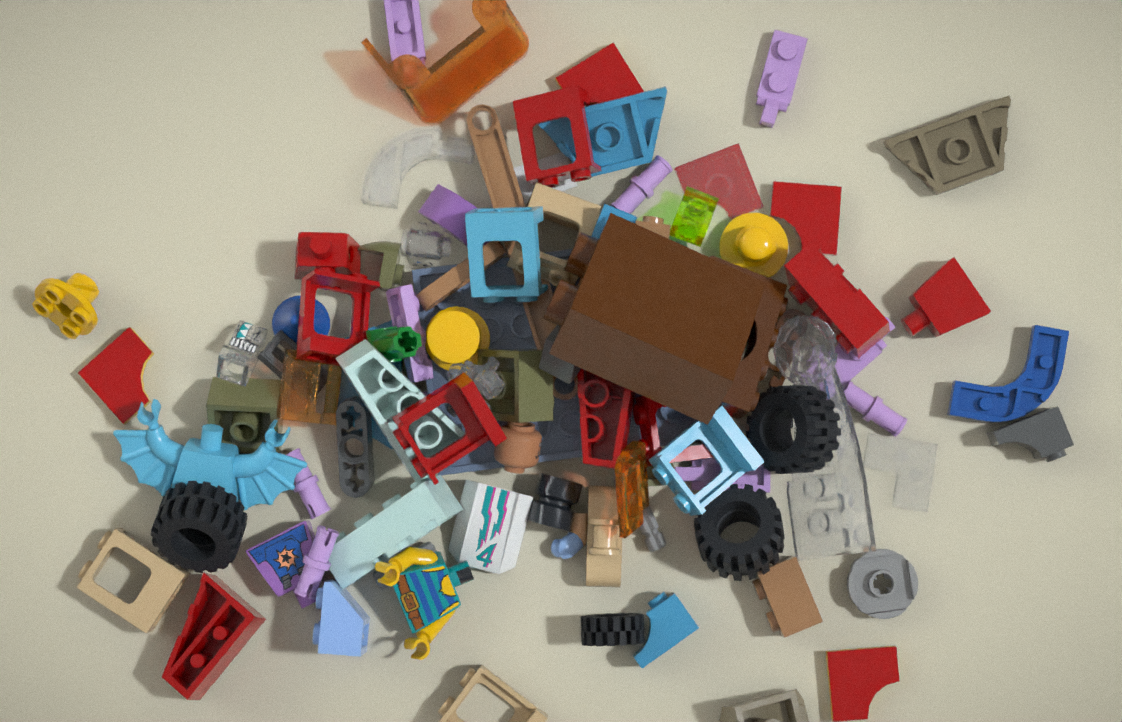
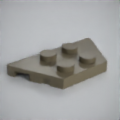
[883,95,1011,195]

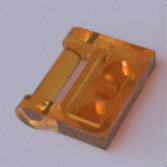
[277,349,342,426]

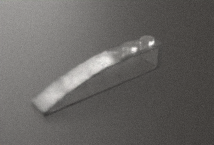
[787,344,876,561]

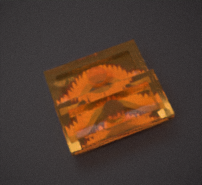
[615,440,649,539]

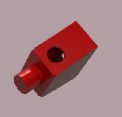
[294,232,361,280]
[901,257,991,338]

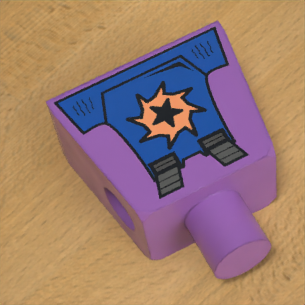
[246,521,325,609]

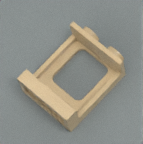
[507,182,601,286]
[76,528,191,634]
[438,665,548,722]

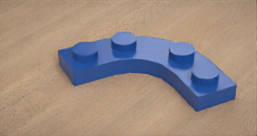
[947,325,1069,422]

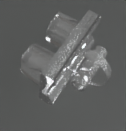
[447,357,506,417]

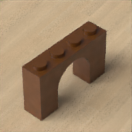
[710,255,788,419]

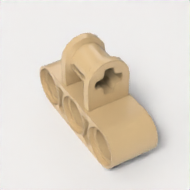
[586,485,624,588]

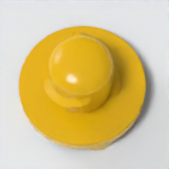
[719,213,788,278]
[32,273,99,339]

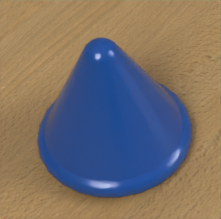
[272,295,330,344]

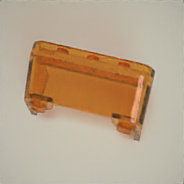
[361,0,529,126]

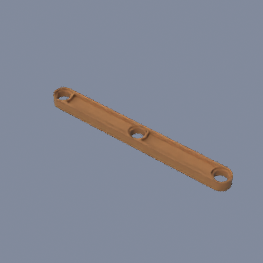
[467,104,578,400]

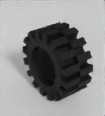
[581,613,645,646]

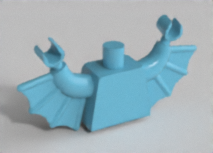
[113,399,307,510]

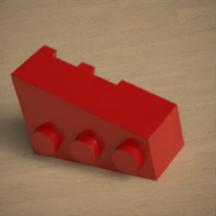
[784,238,890,359]
[162,572,266,701]

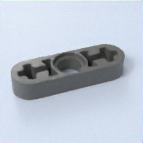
[336,396,374,498]

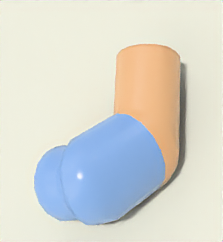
[551,513,588,559]

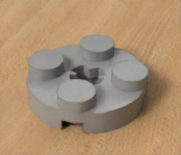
[847,549,918,619]

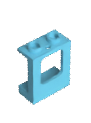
[465,206,548,303]
[649,406,764,516]

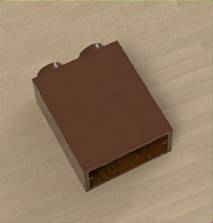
[543,213,766,425]

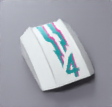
[448,479,534,574]

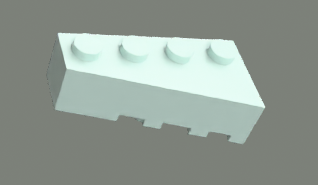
[336,339,465,483]
[329,475,464,590]

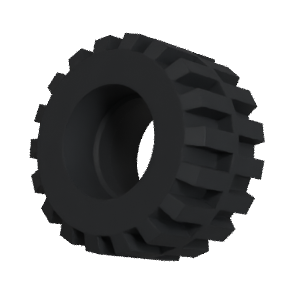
[746,385,841,474]
[151,481,247,573]
[694,484,785,581]

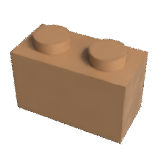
[752,556,823,638]

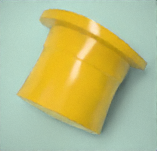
[425,306,490,372]

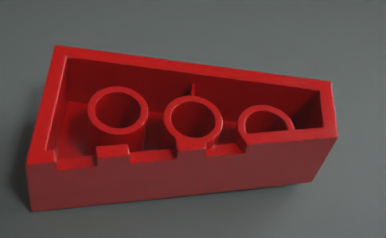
[577,369,636,471]

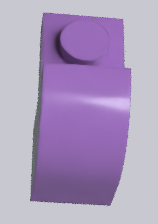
[418,184,490,247]

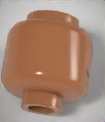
[494,422,542,474]

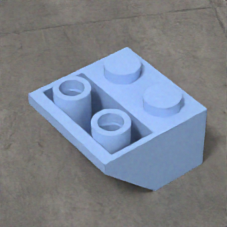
[313,579,370,657]

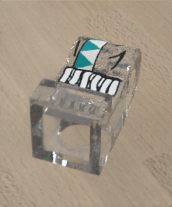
[216,320,268,387]

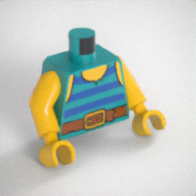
[375,547,474,660]

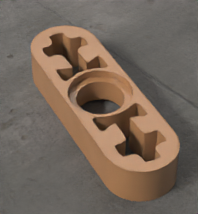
[416,241,507,312]

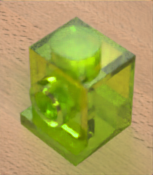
[670,186,719,247]

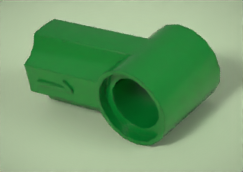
[366,326,422,362]

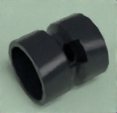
[527,473,583,532]

